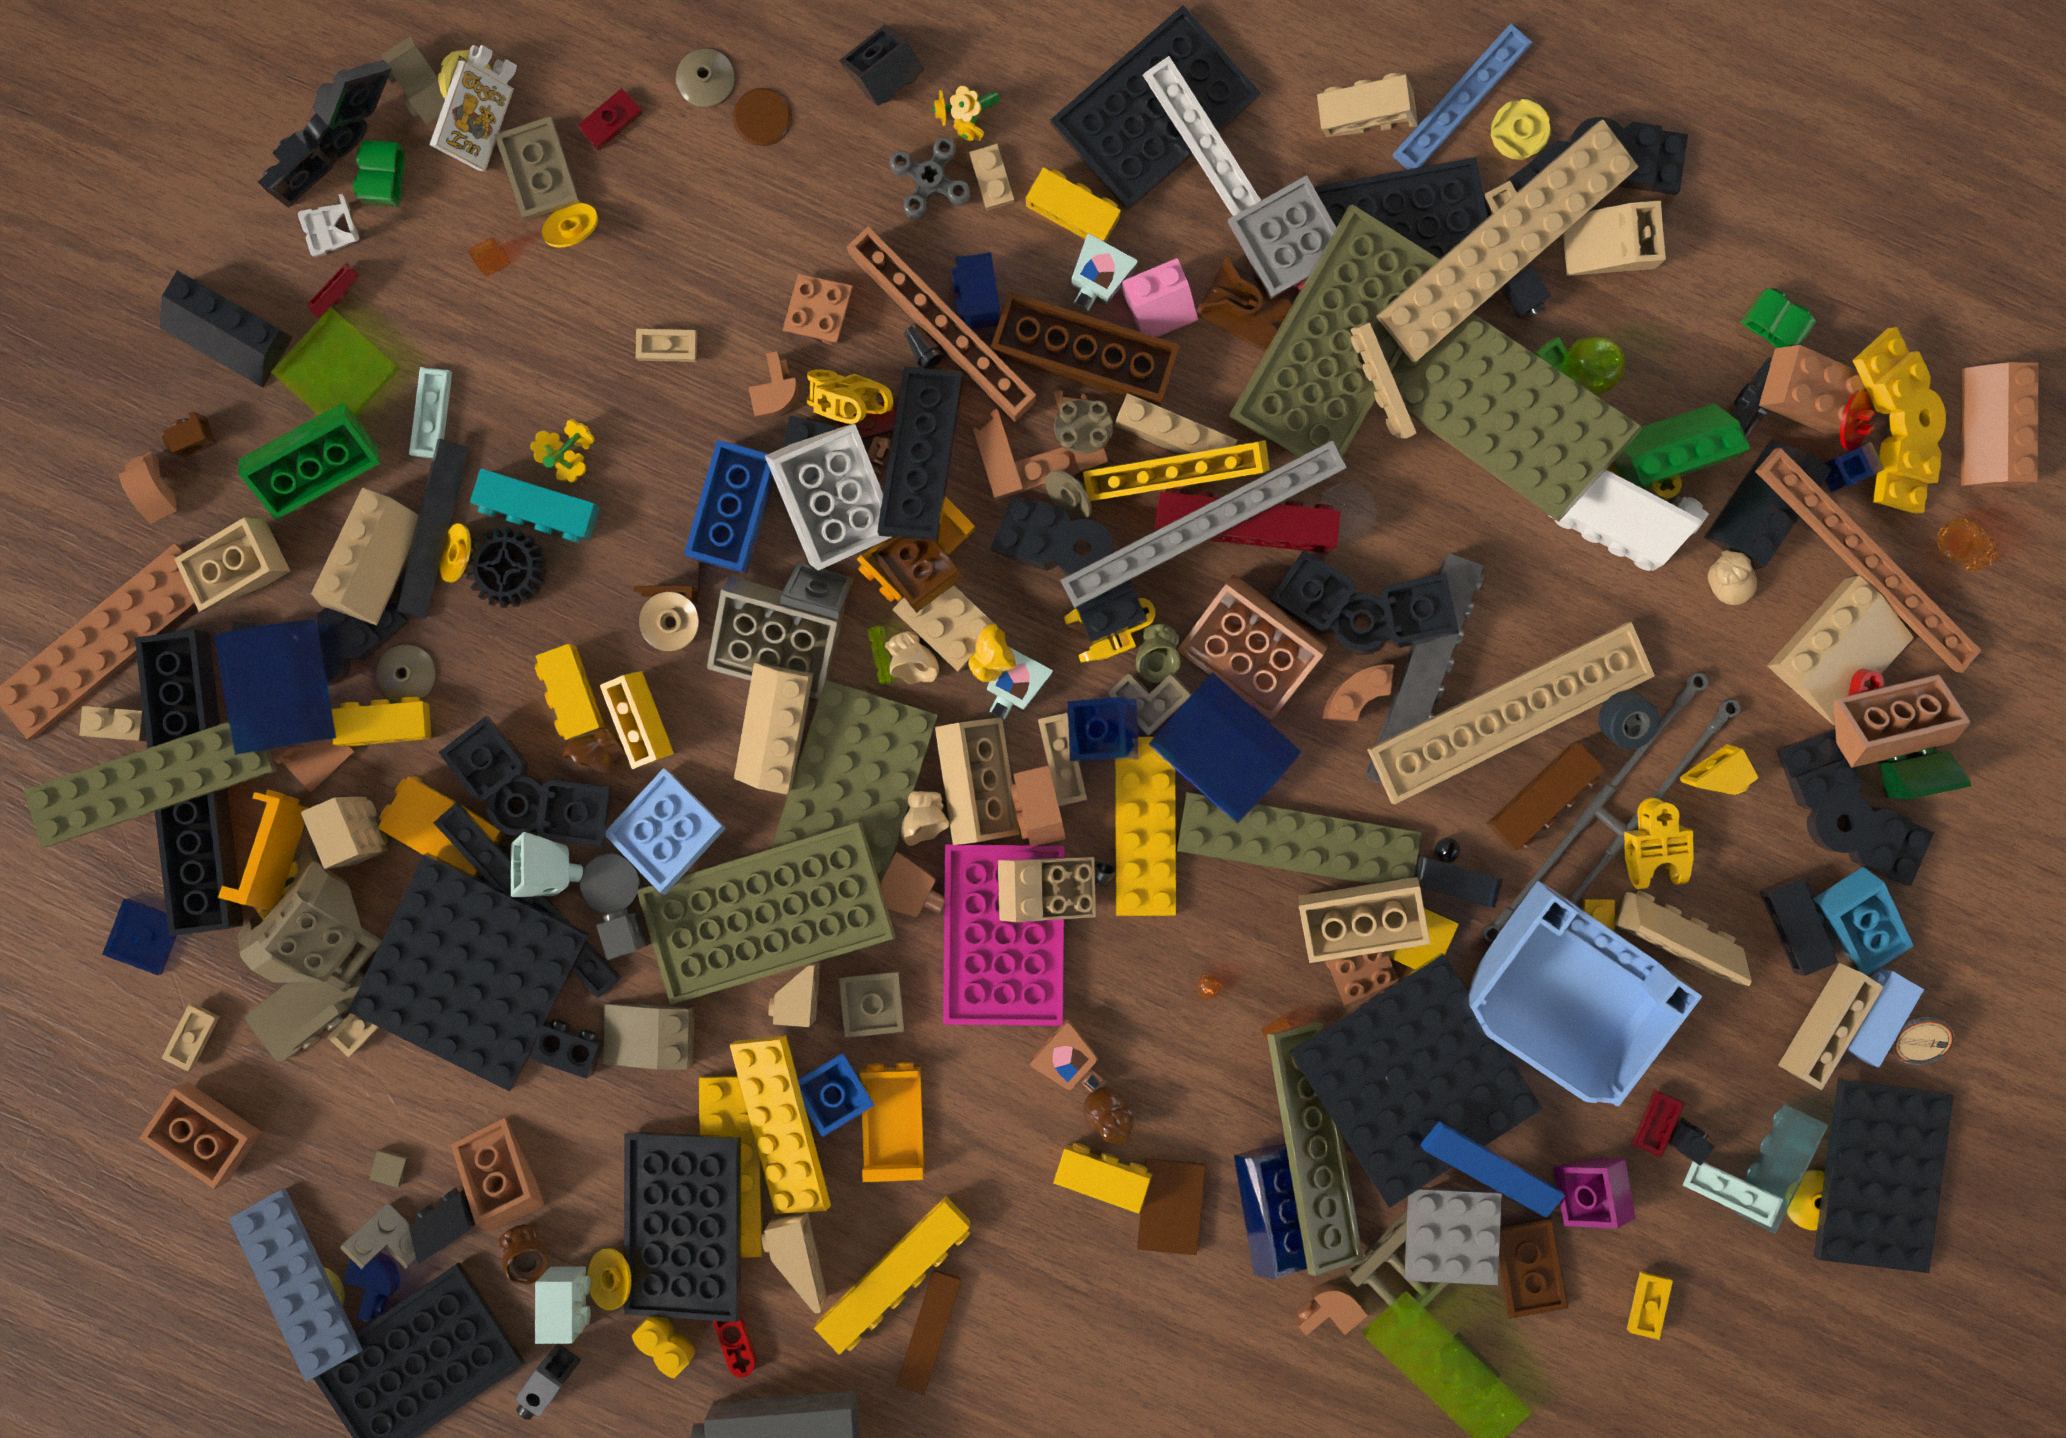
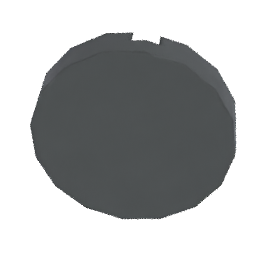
[580,853,641,913]

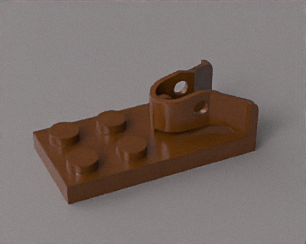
[1196,256,1296,352]

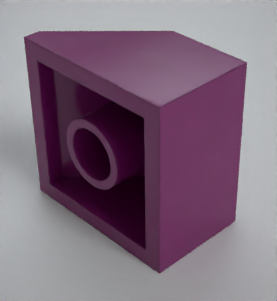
[1554,1158,1636,1228]

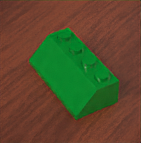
[1614,403,1750,489]

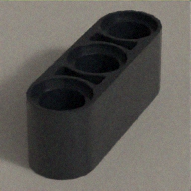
[1414,856,1503,908]

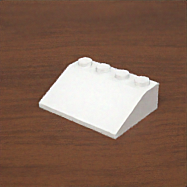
[765,424,891,571]
[1548,470,1702,571]

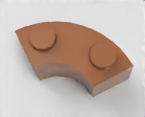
[1322,665,1394,722]

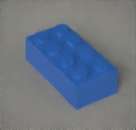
[684,440,774,575]

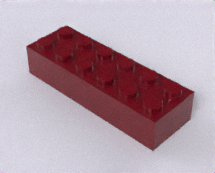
[1153,488,1341,554]

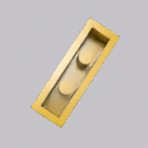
[1026,167,1121,243]
[535,644,605,741]
[600,671,674,769]
[331,697,432,747]
[1053,1143,1153,1214]

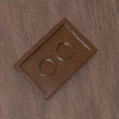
[872,537,964,613]
[1137,1158,1206,1255]
[1499,1217,1569,1319]

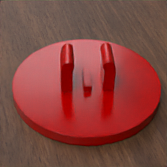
[1840,390,1875,451]

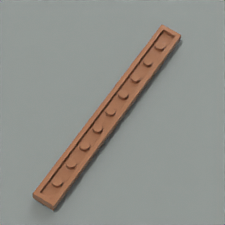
[1755,448,1982,673]

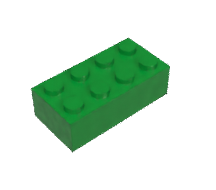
[238,402,380,520]

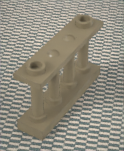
[1345,1210,1448,1331]

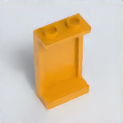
[857,496,976,602]
[378,776,506,878]
[218,789,309,911]
[859,1062,925,1182]

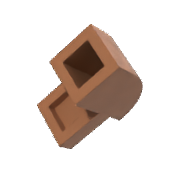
[748,351,799,422]
[119,452,177,524]
[1295,1283,1368,1336]

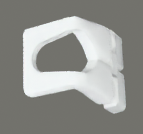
[298,194,360,258]

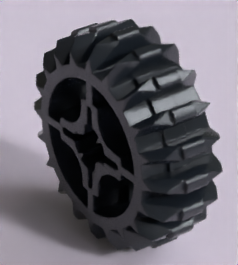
[466,528,548,608]

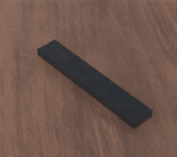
[394,438,469,619]

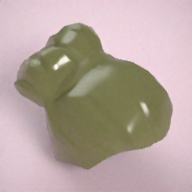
[1136,624,1180,683]

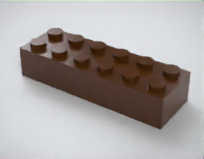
[991,291,1180,407]

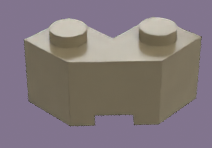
[381,36,445,124]

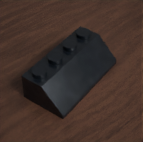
[160,270,293,388]
[1704,440,1832,570]

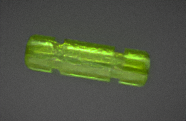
[868,626,895,684]

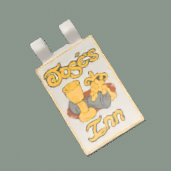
[430,45,517,171]

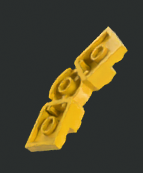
[1852,327,1946,513]

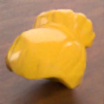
[968,624,1016,682]

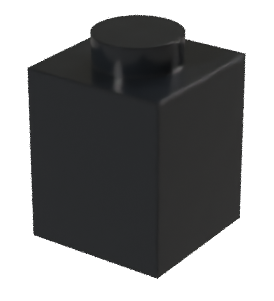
[1501,266,1551,318]

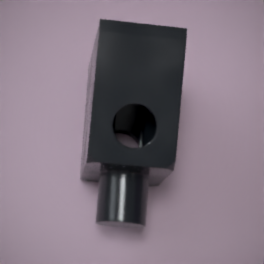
[515,1344,581,1420]

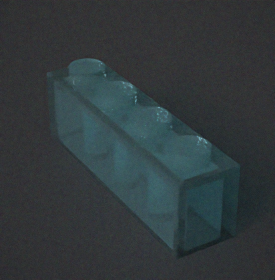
[1733,1104,1828,1234]

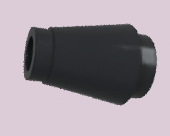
[904,324,944,369]

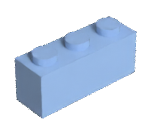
[1846,968,1924,1067]

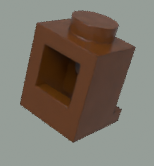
[162,411,217,457]

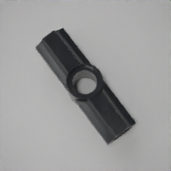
[1730,357,1772,439]

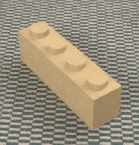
[1114,393,1237,455]
[1778,963,1884,1090]

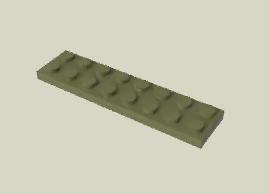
[23,714,277,848]
[1176,792,1422,884]
[1267,1022,1363,1276]

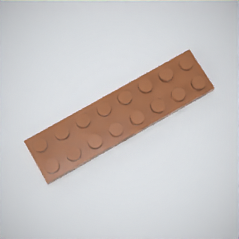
[0,543,196,740]

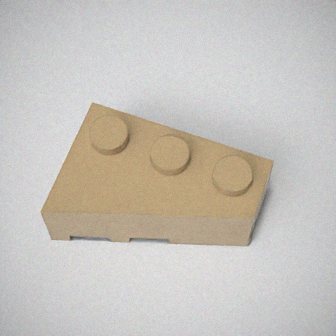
[1317,73,1418,137]

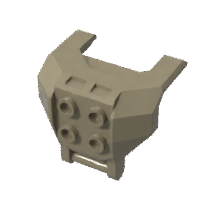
[237,844,382,992]

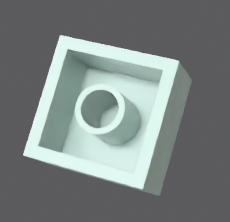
[535,1267,591,1344]

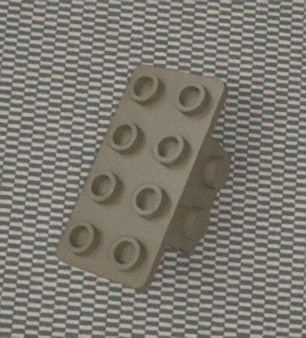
[245,955,365,1062]

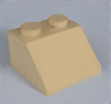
[769,961,821,1027]

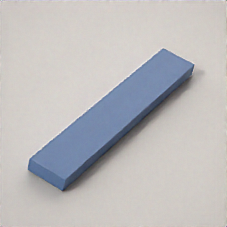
[1392,23,1533,170]

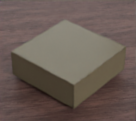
[369,1149,409,1188]

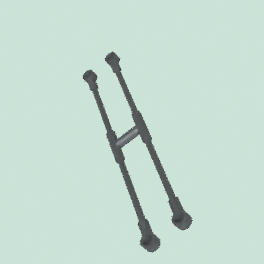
[1481,673,1740,943]

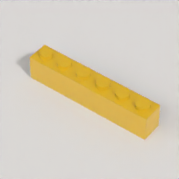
[1083,440,1270,501]
[814,1196,971,1355]

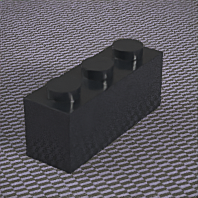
[1759,877,1838,976]

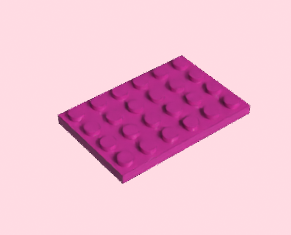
[943,844,1064,1026]

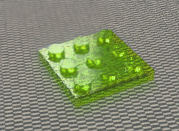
[271,307,400,416]

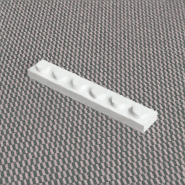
[1143,56,1261,216]

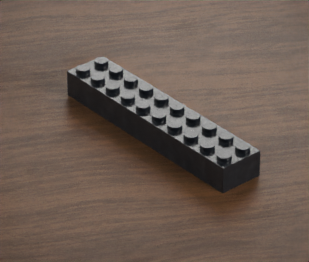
[134,630,244,936]

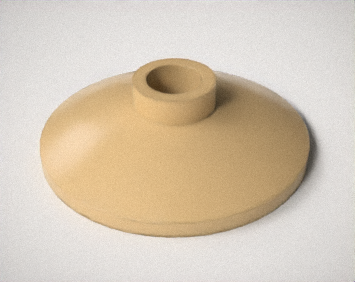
[639,592,699,651]

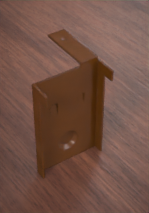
[634,561,701,603]

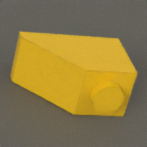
[1679,744,1759,795]

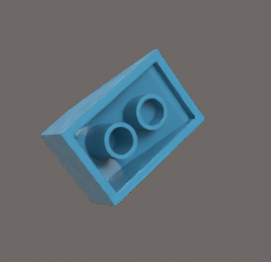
[1813,867,1914,976]

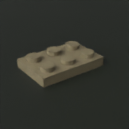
[494,116,581,221]

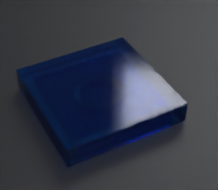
[102,898,177,975]

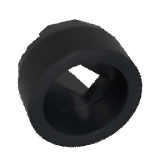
[1435,838,1460,862]
[1094,861,1116,887]

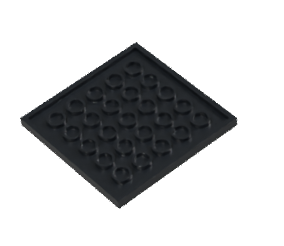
[348,852,590,1092]
[1289,953,1543,1208]

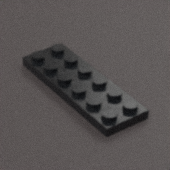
[877,367,964,542]

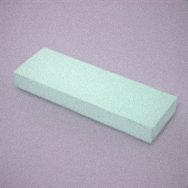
[409,367,452,458]
[1683,1162,1784,1227]

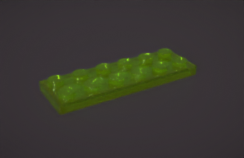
[1362,1291,1532,1438]

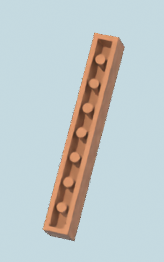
[847,226,1036,422]

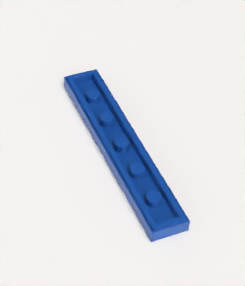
[1420,1121,1565,1218]

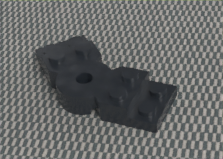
[258,60,392,208]
[1506,117,1688,195]
[990,495,1147,645]
[1270,550,1459,655]
[228,599,409,687]
[438,716,612,847]
[1776,729,1934,886]

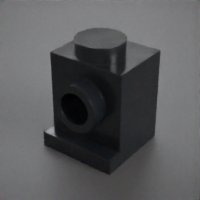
[1668,1118,1715,1166]

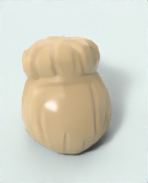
[1708,550,1757,605]
[885,631,939,684]
[901,791,950,846]

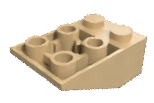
[1563,201,1666,276]
[998,857,1096,922]

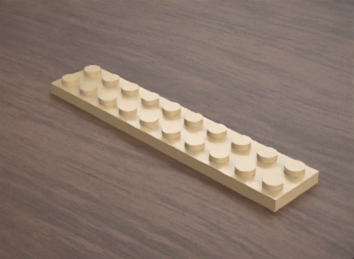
[1376,120,1638,362]
[1367,622,1655,804]

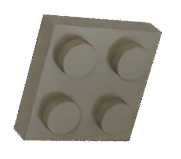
[839,971,905,1038]

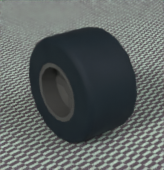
[1598,691,1660,749]

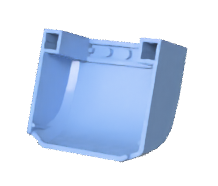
[1469,881,1702,1106]

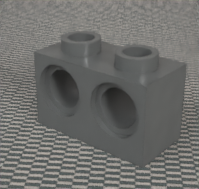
[596,909,648,960]

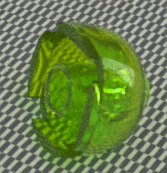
[1563,335,1626,395]

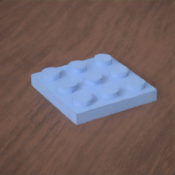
[605,768,726,894]

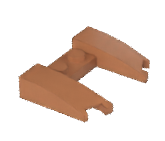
[973,390,1108,501]

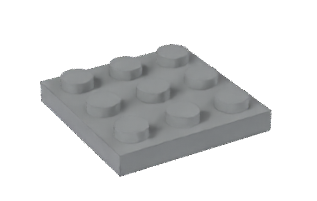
[1228,175,1336,299]
[1404,1187,1502,1285]

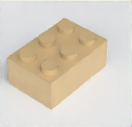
[892,585,999,673]
[301,797,389,869]

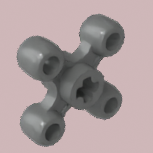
[889,137,971,220]

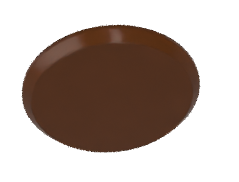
[733,88,792,146]

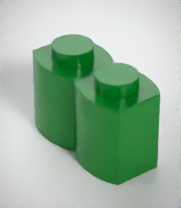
[353,140,405,207]
[1740,288,1816,348]

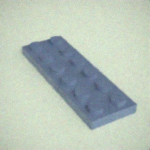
[229,1188,363,1382]

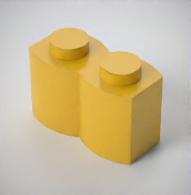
[632,1316,696,1378]

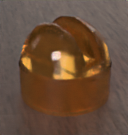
[1197,974,1223,1000]

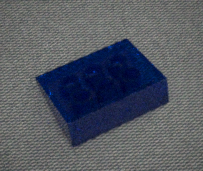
[214,619,336,755]
[1148,672,1302,823]
[1234,1143,1307,1280]

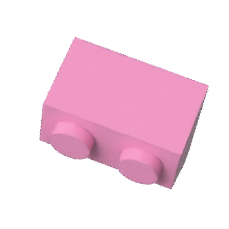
[1121,258,1198,338]

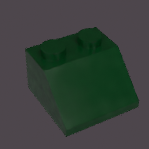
[1878,747,1971,799]

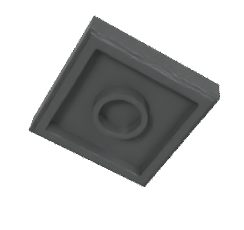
[780,562,854,620]

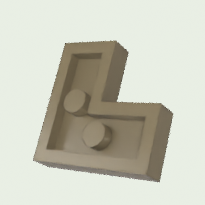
[1108,672,1192,736]
[340,1203,416,1269]

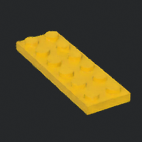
[1115,737,1176,916]
[730,1035,831,1214]
[699,1075,763,1258]

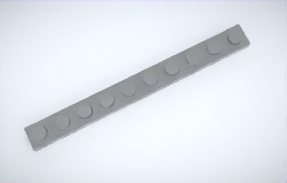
[1061,441,1347,608]

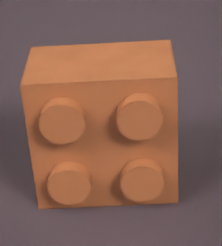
[1010,765,1066,847]

